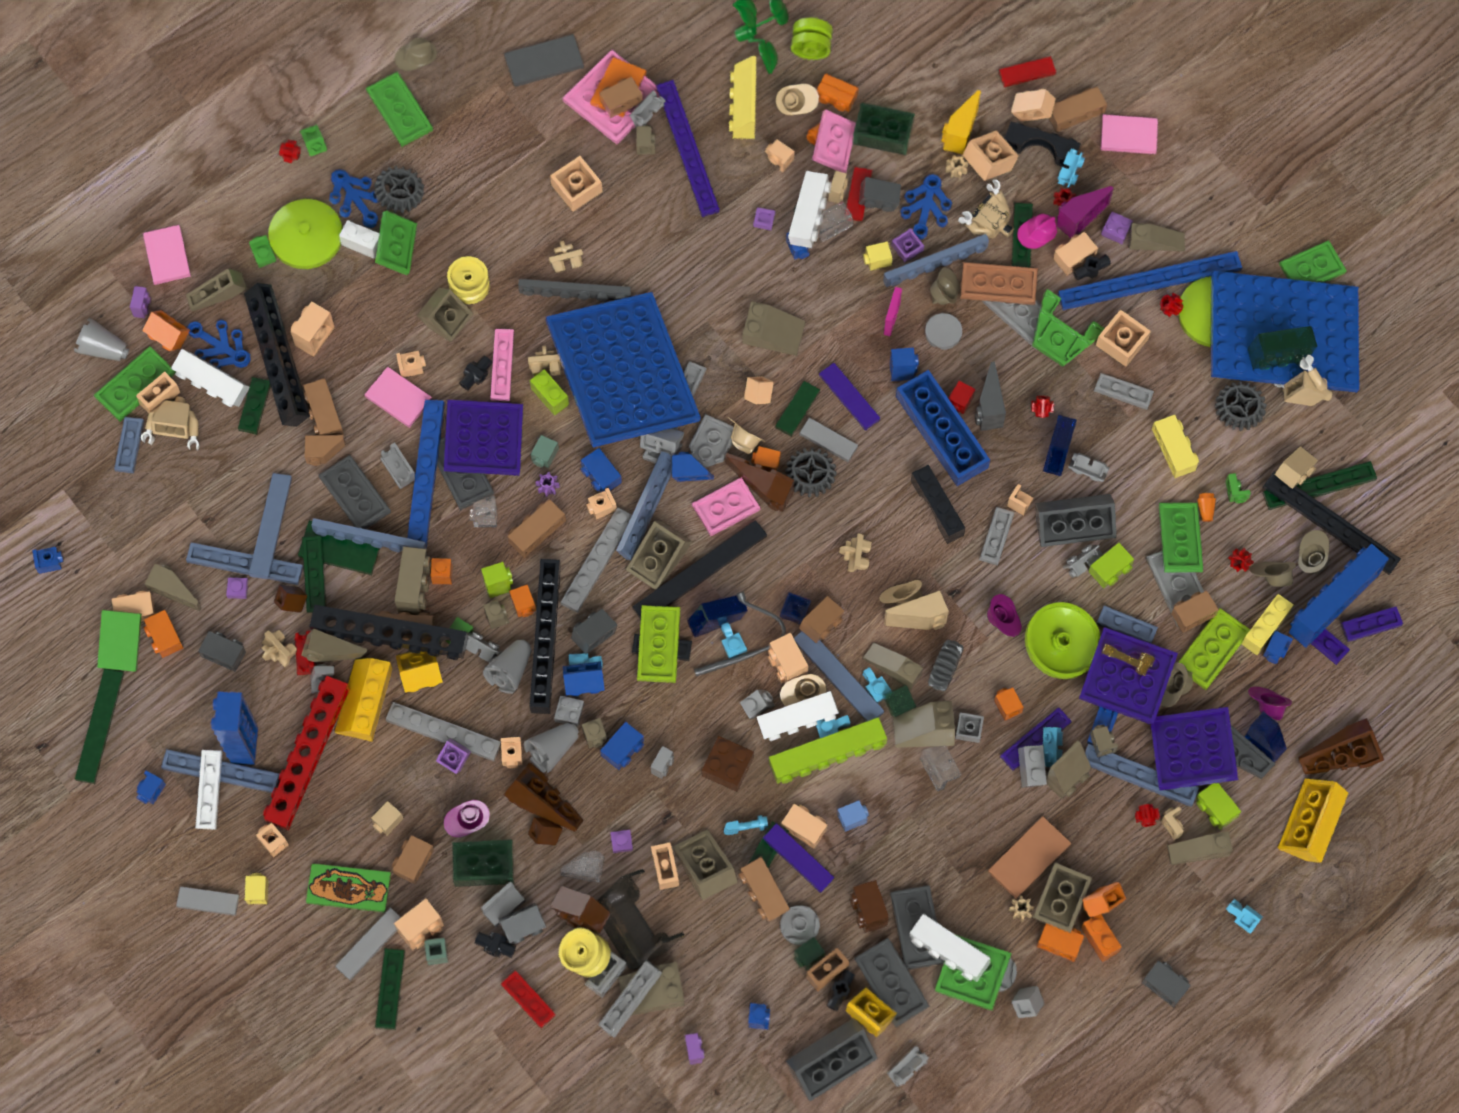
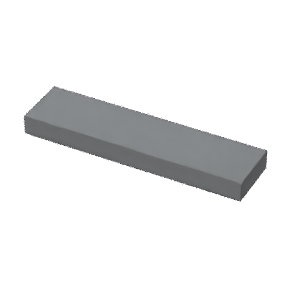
[335,908,401,981]
[598,960,662,1038]

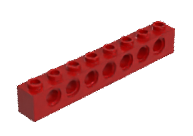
[263,676,350,831]

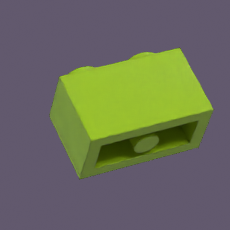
[530,369,569,416]
[1088,543,1134,589]
[481,562,513,599]
[1196,783,1241,830]

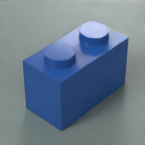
[890,348,919,381]
[580,448,622,492]
[562,661,605,696]
[600,722,644,770]

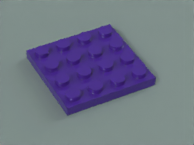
[444,400,523,476]
[1079,627,1178,725]
[1151,707,1238,791]

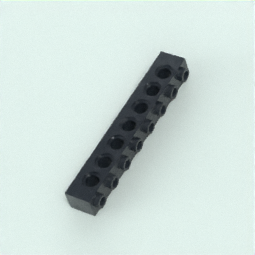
[244,283,310,427]
[530,559,561,714]
[309,605,468,660]

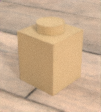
[371,801,404,836]

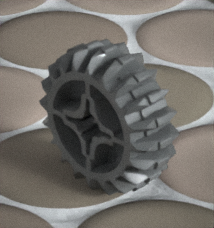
[374,165,424,214]
[1215,381,1267,432]
[785,447,837,498]
[928,639,964,692]

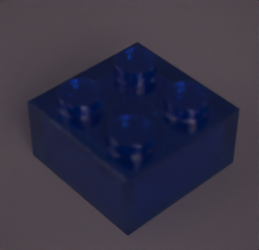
[780,592,811,625]

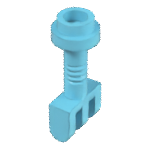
[724,815,768,835]

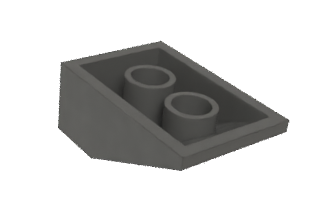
[975,361,1006,431]

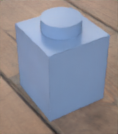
[837,801,869,832]

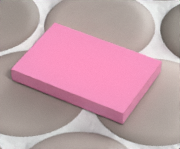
[812,110,857,173]
[1101,115,1158,154]
[143,225,191,285]
[365,367,433,428]
[692,477,760,536]

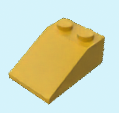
[941,90,981,155]

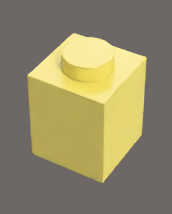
[863,241,892,271]
[245,873,268,904]

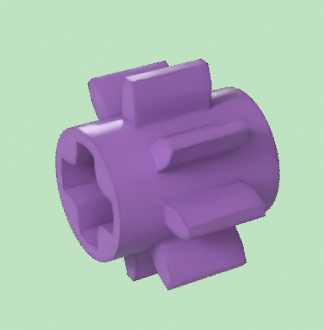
[536,472,560,497]

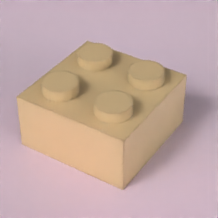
[829,171,848,204]

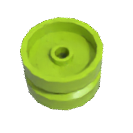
[791,18,833,60]

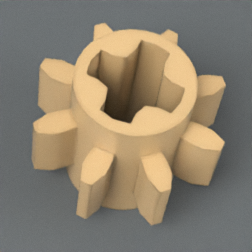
[946,155,968,179]
[1009,896,1034,922]

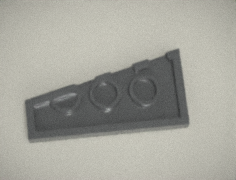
[1231,726,1275,779]

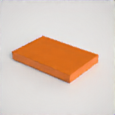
[590,57,646,118]

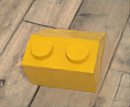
[396,651,443,693]
[846,988,897,1037]

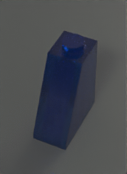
[1043,415,1077,476]
[687,595,748,638]
[1245,711,1287,763]

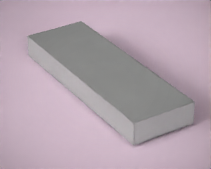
[1094,373,1154,410]
[800,418,858,462]
[980,507,1015,566]
[176,887,240,916]

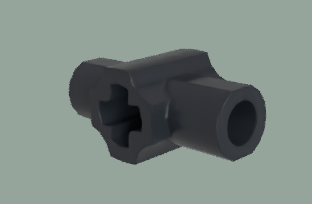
[1072,254,1111,281]
[459,355,493,391]
[474,932,516,958]
[827,970,855,1012]

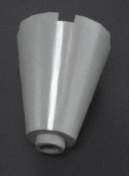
[74,318,130,361]
[483,640,532,694]
[524,723,579,773]

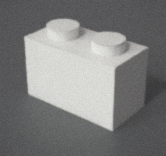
[339,220,379,259]

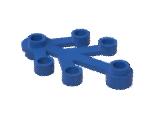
[329,170,380,228]
[901,174,952,240]
[187,320,251,369]

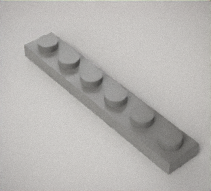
[561,507,632,613]
[385,702,501,761]

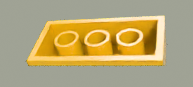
[334,658,393,742]
[1278,778,1349,863]

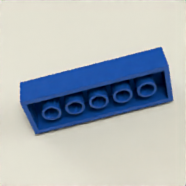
[896,370,990,486]
[1289,544,1389,648]
[211,692,258,765]

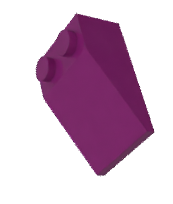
[1056,186,1114,238]

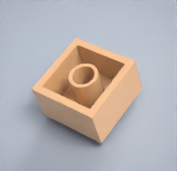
[963,130,1019,181]
[550,156,603,212]
[291,302,335,357]
[1096,310,1151,367]
[768,633,808,684]
[394,899,444,951]

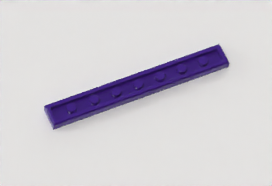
[656,80,719,217]

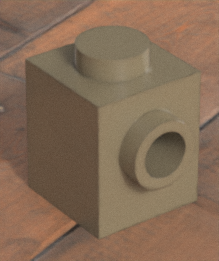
[582,718,607,748]

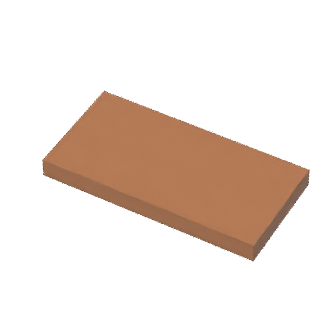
[960,262,1038,305]
[988,816,1071,900]

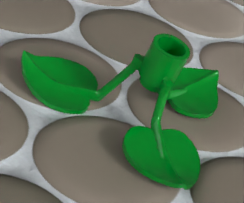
[732,0,789,75]

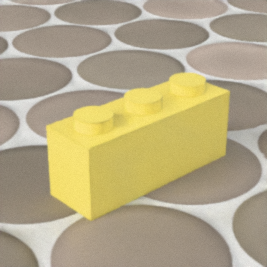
[1152,415,1199,478]
[1242,594,1294,655]

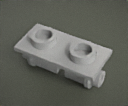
[630,90,665,127]
[1068,453,1110,482]
[1063,544,1103,578]
[466,631,503,663]
[887,1046,929,1087]

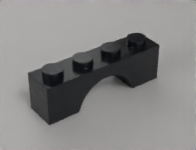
[1005,121,1081,169]
[911,465,965,544]

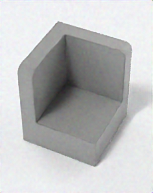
[1012,986,1044,1018]

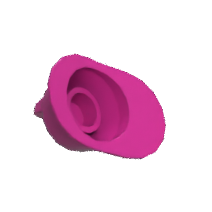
[1018,214,1057,249]

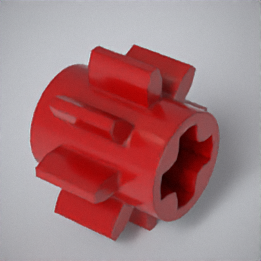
[279,139,301,163]
[1053,187,1076,207]
[1160,293,1183,317]
[1031,395,1054,418]
[1228,548,1254,572]
[1135,804,1160,827]

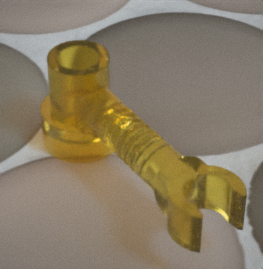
[1102,644,1155,676]

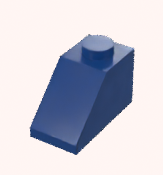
[672,452,714,482]

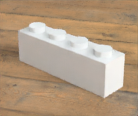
[788,171,831,248]
[171,349,250,407]
[757,691,839,741]
[910,914,991,982]

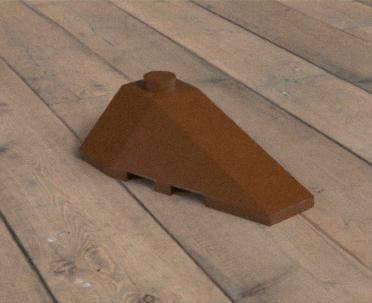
[725,453,794,512]
[1298,718,1384,775]
[503,762,584,832]

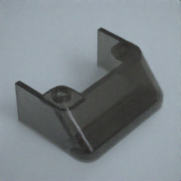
[597,869,685,970]

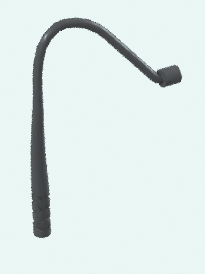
[694,591,786,677]

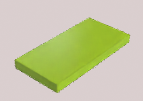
[637,605,680,683]
[1179,608,1250,690]

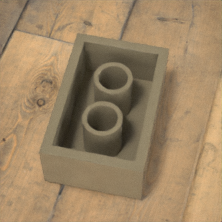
[395,547,431,615]

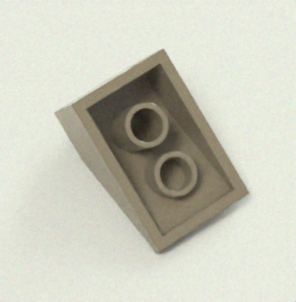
[742,301,806,356]
[626,521,692,590]
[893,701,955,748]
[1046,741,1091,799]
[673,829,738,900]
[1033,863,1092,933]
[618,962,685,1016]

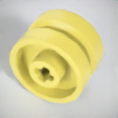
[447,256,490,304]
[559,928,611,977]

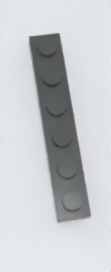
[518,279,631,301]

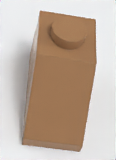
[305,435,345,466]

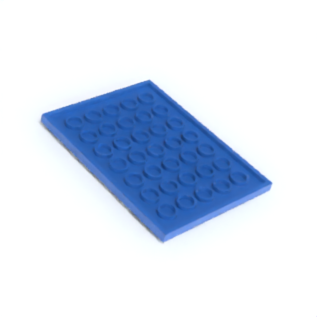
[1211,271,1359,393]
[545,292,701,448]

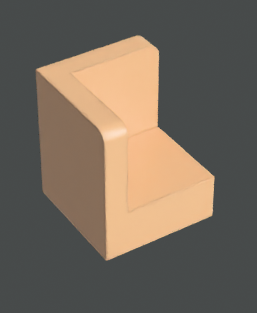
[744,376,774,404]
[1007,484,1034,516]

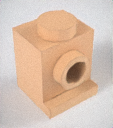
[765,140,794,172]
[396,351,426,378]
[586,488,617,519]
[501,737,523,768]
[256,823,288,857]

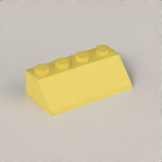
[729,56,756,139]

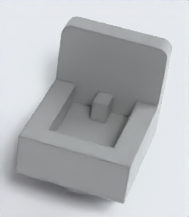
[310,664,334,694]
[740,690,775,719]

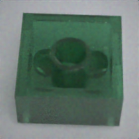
[883,685,916,717]

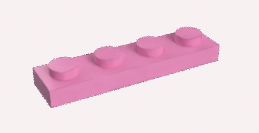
[491,329,514,402]

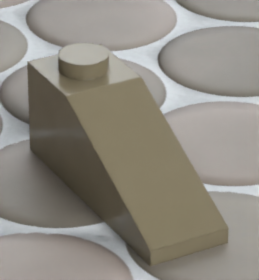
[1129,223,1185,252]
[186,268,247,311]
[145,564,201,611]
[301,629,367,662]
[863,643,923,690]
[1167,831,1233,865]

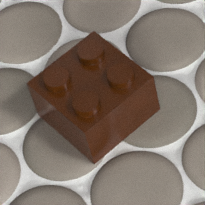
[702,736,754,792]
[850,880,889,933]
[550,886,611,934]

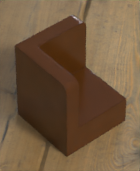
[274,585,307,613]
[528,817,563,846]

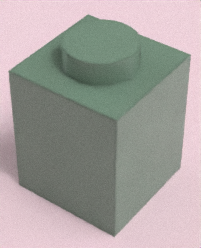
[531,435,559,468]
[424,938,448,965]

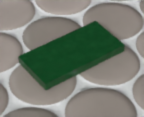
[298,520,380,576]

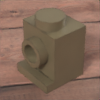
[636,125,655,154]
[483,600,509,630]
[1090,724,1118,757]

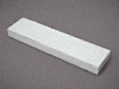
[196,750,223,830]

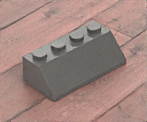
[1035,494,1117,547]
[786,1018,878,1101]

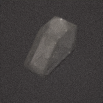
[470,496,498,528]
[560,851,605,883]

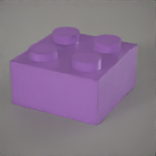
[1101,212,1133,244]
[891,229,924,262]
[130,286,151,318]
[436,739,471,774]
[685,1033,704,1065]

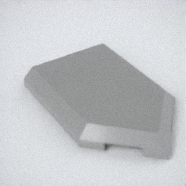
[689,414,734,468]

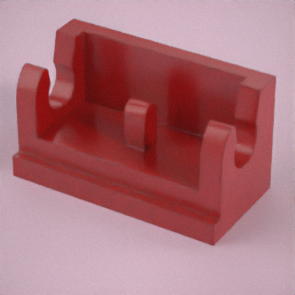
[294,630,316,676]

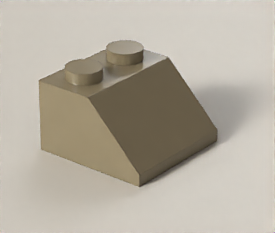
[417,288,473,342]

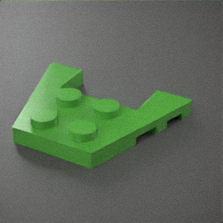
[1032,289,1105,367]

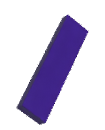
[819,363,880,431]
[1000,707,1072,771]
[762,823,834,893]

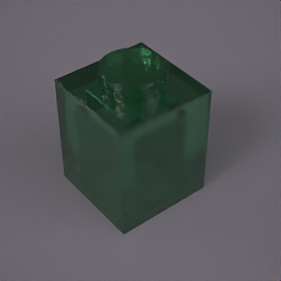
[794,937,826,971]

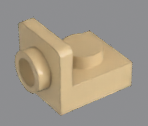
[1161,806,1184,841]

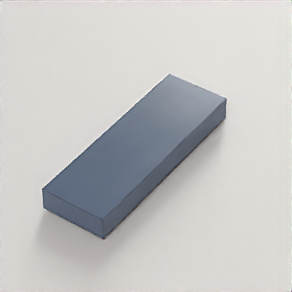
[114,417,144,473]
[1096,606,1158,643]

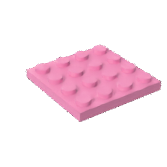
[563,50,659,145]

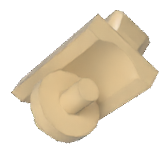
[549,241,583,273]
[528,346,562,377]
[839,533,872,572]
[262,630,297,667]

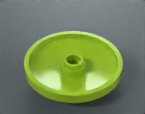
[268,199,343,269]
[1178,277,1211,347]
[1025,602,1101,679]

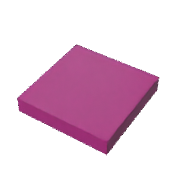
[884,287,902,336]

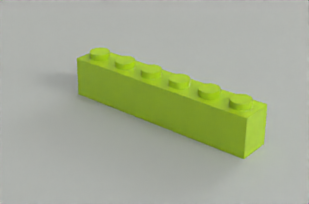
[769,717,887,784]

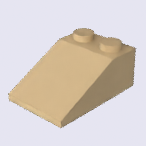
[884,591,949,630]

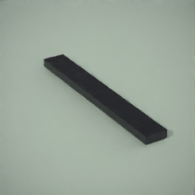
[1262,471,1401,575]
[632,520,767,619]

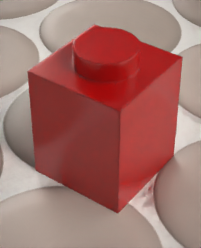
[948,381,976,414]

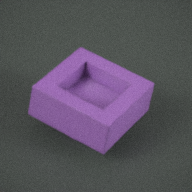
[754,207,775,230]
[226,578,248,599]
[611,830,633,853]

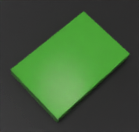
[375,210,417,275]
[1279,240,1347,283]
[97,610,142,672]

